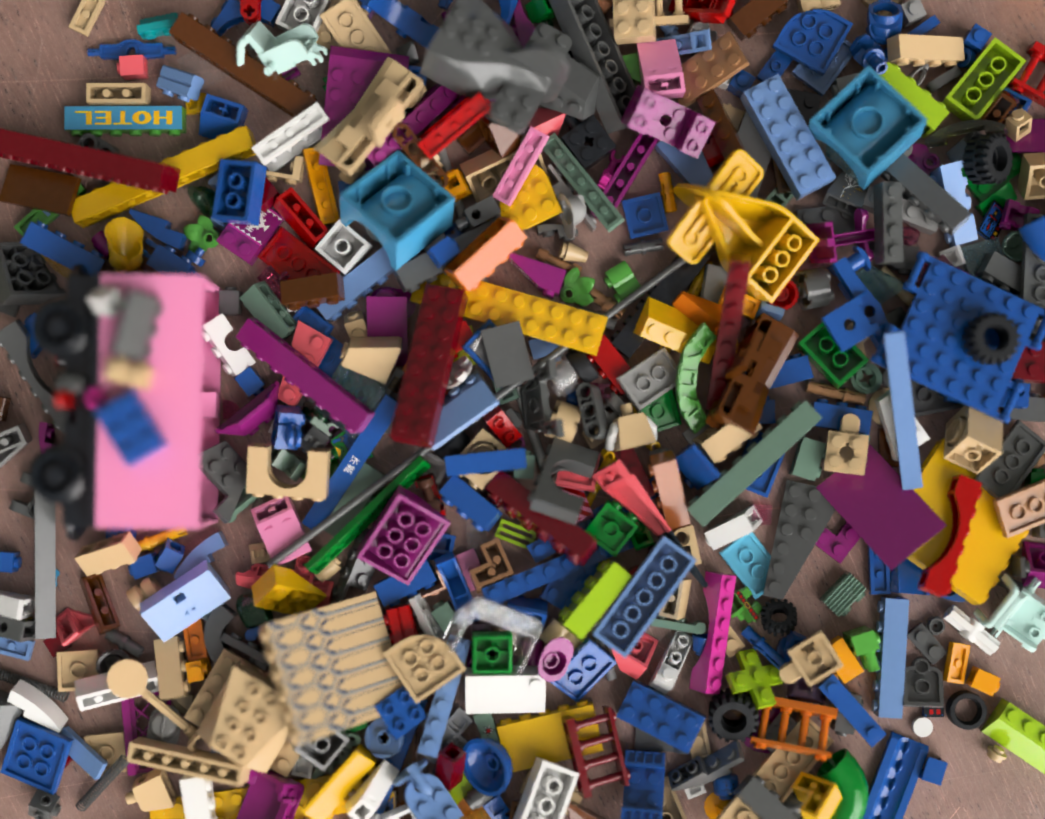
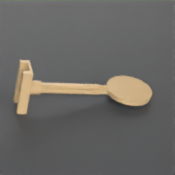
[107,658,203,752]

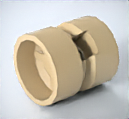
[126,575,162,611]

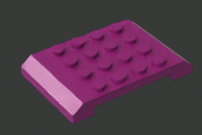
[319,46,409,171]

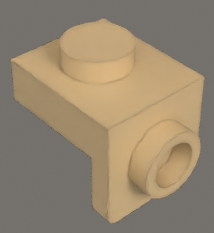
[343,311,367,338]

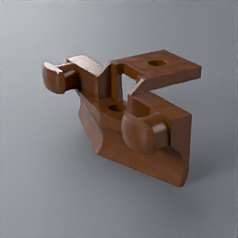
[705,313,799,436]

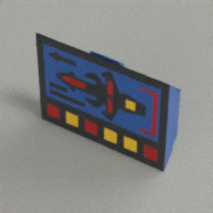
[977,200,1003,244]

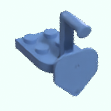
[392,758,463,819]

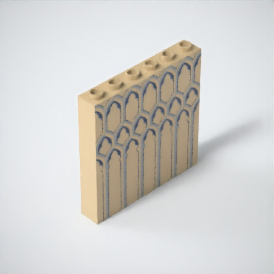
[259,591,403,746]

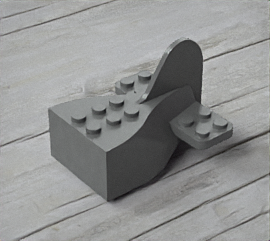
[420,0,572,134]

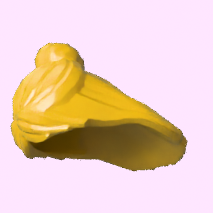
[104,217,144,274]

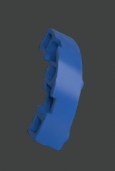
[359,0,439,50]

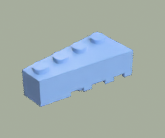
[929,160,978,248]

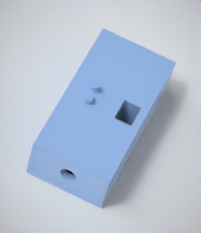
[139,559,231,642]

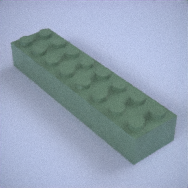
[687,400,822,527]

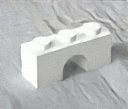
[202,313,256,377]

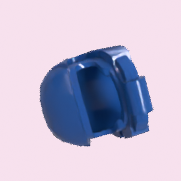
[866,0,903,45]

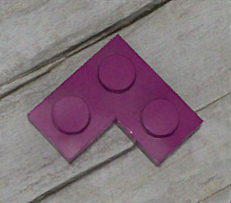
[815,522,860,564]

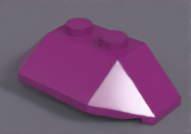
[214,380,279,436]

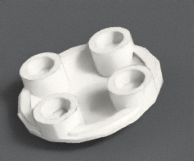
[447,356,472,389]

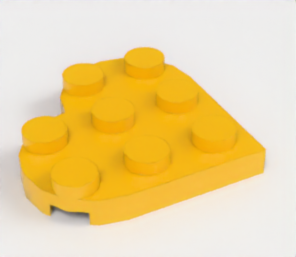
[500,164,563,230]

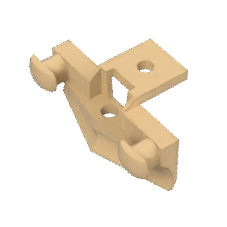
[314,57,427,184]

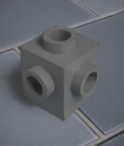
[28,789,62,819]

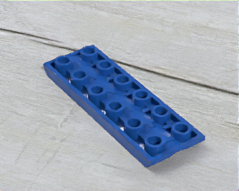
[863,731,929,819]

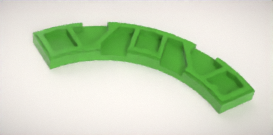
[676,322,717,434]

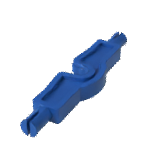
[87,39,177,60]

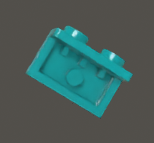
[136,12,179,40]

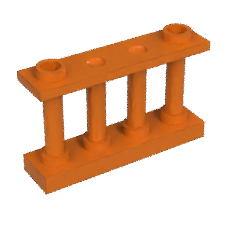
[750,696,838,761]

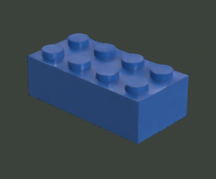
[616,680,707,754]

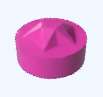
[84,387,107,409]

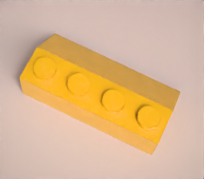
[633,297,717,364]
[302,743,378,819]

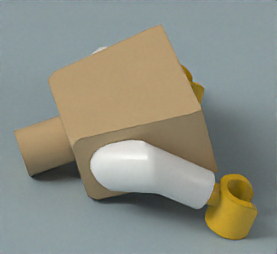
[601,403,661,460]

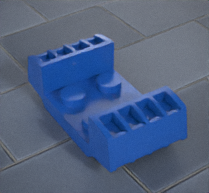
[621,749,666,819]

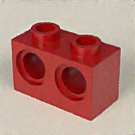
[482,405,522,448]

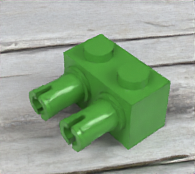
[842,625,881,672]

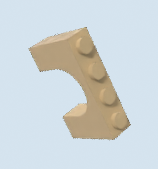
[246,443,331,502]

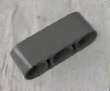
[576,382,609,440]

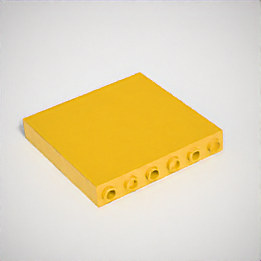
[907,439,1029,605]

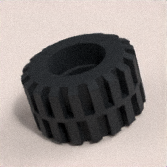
[963,133,1013,185]
[962,312,1021,365]
[709,687,759,743]

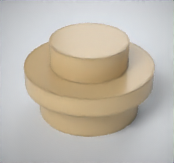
[987,745,1007,763]

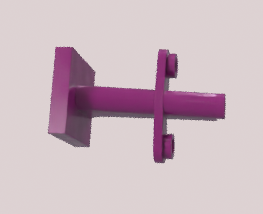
[806,208,875,263]

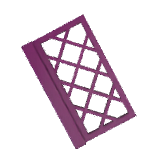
[121,691,172,776]

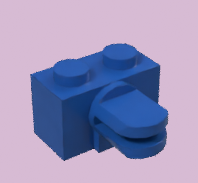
[271,405,306,450]

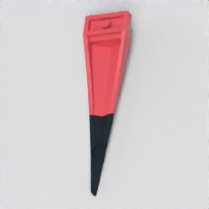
[592,459,708,588]

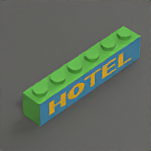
[64,106,186,137]

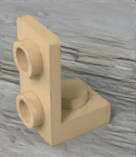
[266,156,305,186]

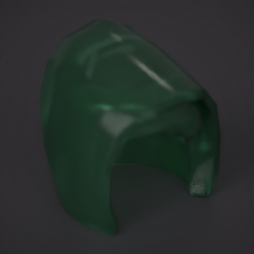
[236,592,274,628]

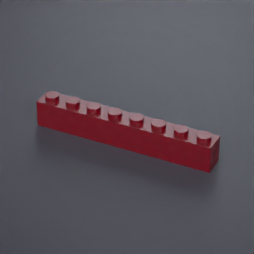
[706,253,751,410]

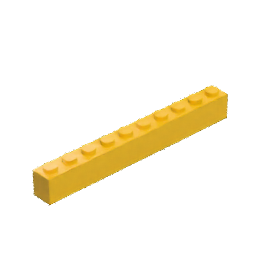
[71,126,257,228]

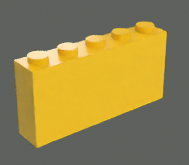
[496,699,604,773]

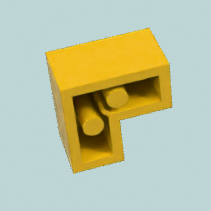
[792,771,842,819]

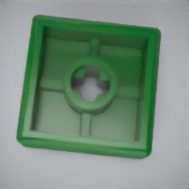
[472,631,513,674]

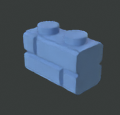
[156,65,204,103]

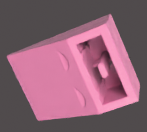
[636,39,686,99]
[250,496,312,566]

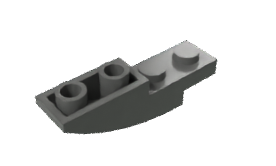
[668,741,745,791]

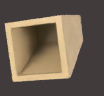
[340,336,402,384]

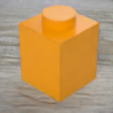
[965,666,1001,696]

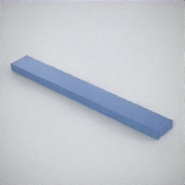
[883,330,923,490]

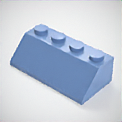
[432,373,499,450]

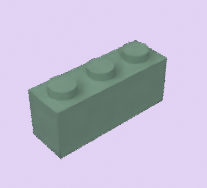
[240,280,297,341]

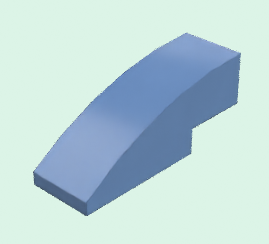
[174,531,229,580]

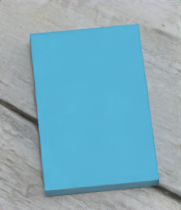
[719,532,771,600]

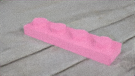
[493,127,549,207]

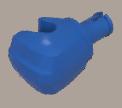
[850,34,888,75]

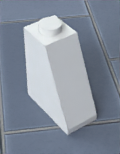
[704,504,763,551]
[0,590,34,620]

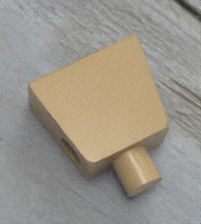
[125,768,177,812]

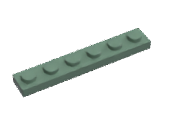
[543,132,625,233]

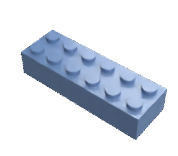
[740,74,836,201]
[592,535,697,658]

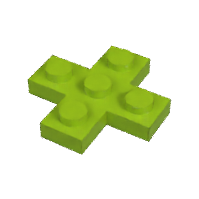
[725,649,785,710]

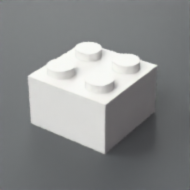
[314,219,373,275]

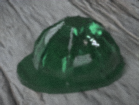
[188,185,215,217]

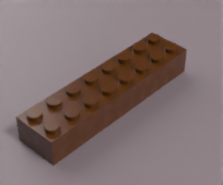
[169,12,318,118]

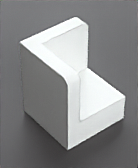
[87,286,125,317]

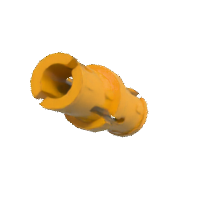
[658,172,677,213]

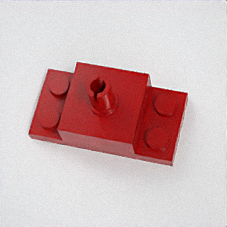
[668,0,736,24]

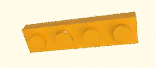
[302,147,339,225]

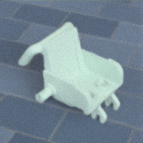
[236,21,328,75]
[973,573,1045,652]

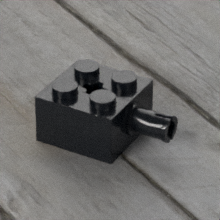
[561,114,616,171]

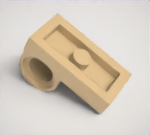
[673,524,702,565]

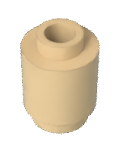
[313,556,342,583]

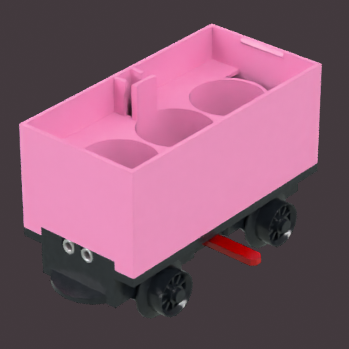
[29,264,222,541]

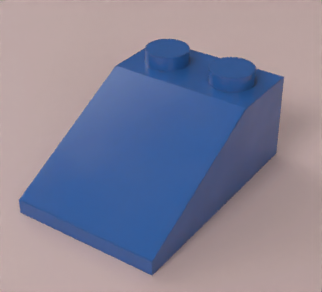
[675,444,721,490]

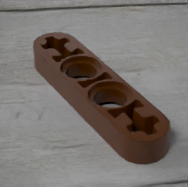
[391,123,448,188]

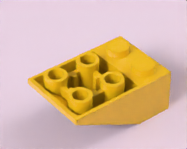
[251,565,326,615]

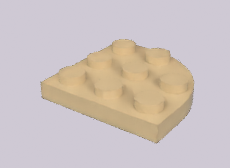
[383,634,467,704]

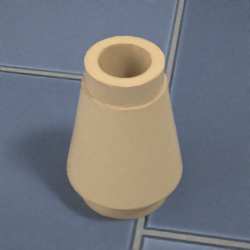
[558,242,589,263]

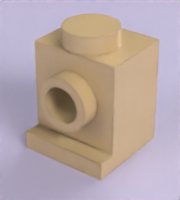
[1002,108,1033,142]

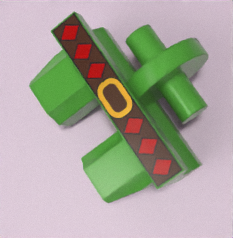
[731,586,762,623]

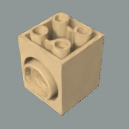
[944,405,1003,474]
[458,428,507,491]

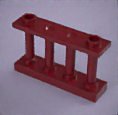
[561,705,630,799]

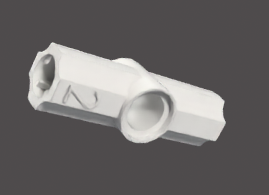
[942,605,1000,655]

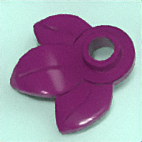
[908,143,940,176]

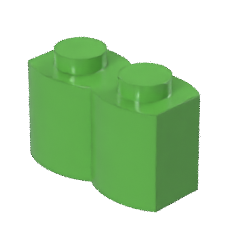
[603,260,645,304]

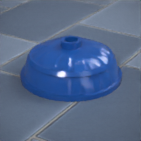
[463,738,513,796]

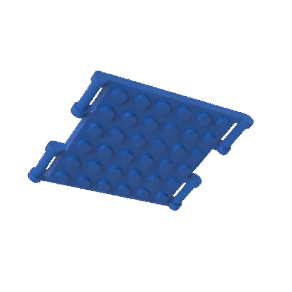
[870,251,1045,424]

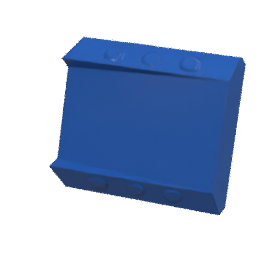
[890,558,930,595]

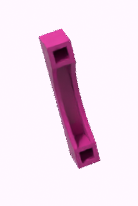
[689,571,736,694]

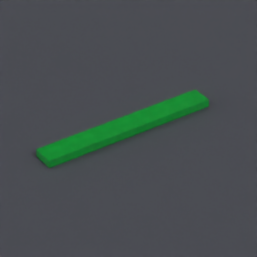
[304,456,431,575]

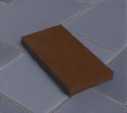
[0,164,81,216]

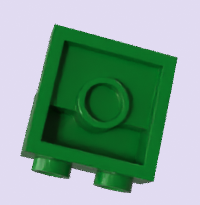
[584,499,639,557]

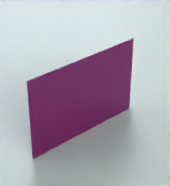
[816,445,947,570]

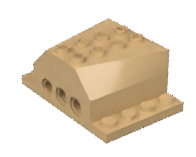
[184,648,300,778]

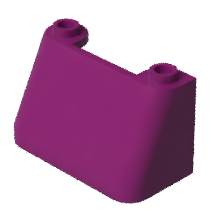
[236,769,305,819]

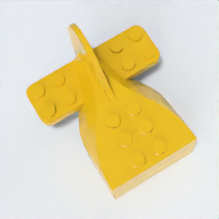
[666,150,820,303]

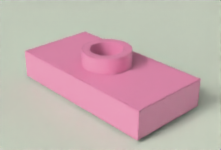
[456,548,481,592]

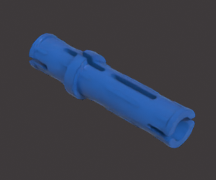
[741,625,788,670]

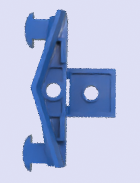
[820,246,888,360]

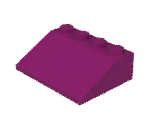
[357,485,451,585]

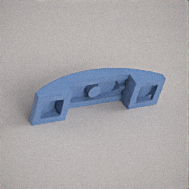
[656,29,712,55]

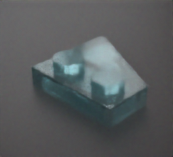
[856,266,904,304]

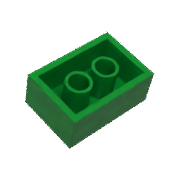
[797,322,869,390]

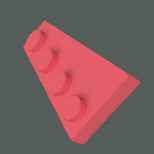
[278,320,333,406]

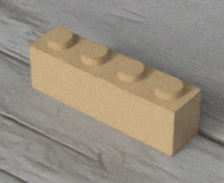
[887,34,965,68]

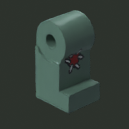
[473,714,500,743]

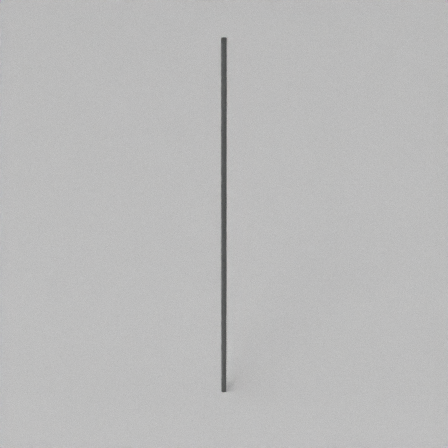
[266,257,686,568]

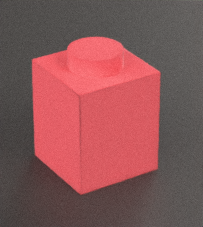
[117,55,148,80]

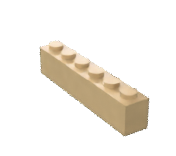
[127,737,250,787]

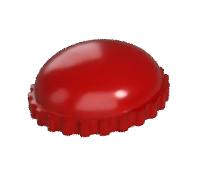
[767,279,799,310]

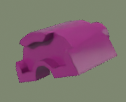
[999,199,1041,231]

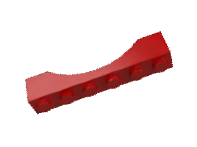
[917,474,982,597]

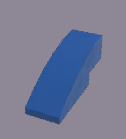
[129,209,188,251]

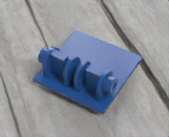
[374,685,427,740]

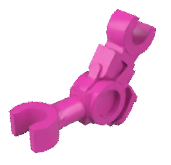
[597,150,625,191]

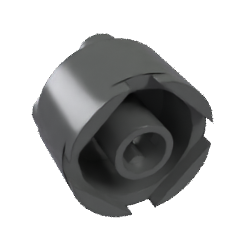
[794,267,834,310]

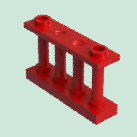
[1007,41,1045,107]
[417,92,491,160]

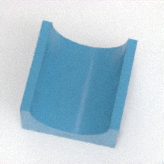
[809,65,928,190]
[340,150,455,271]

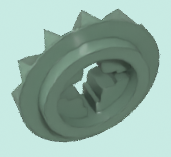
[851,363,882,394]

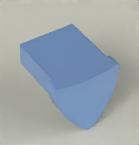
[755,300,785,322]

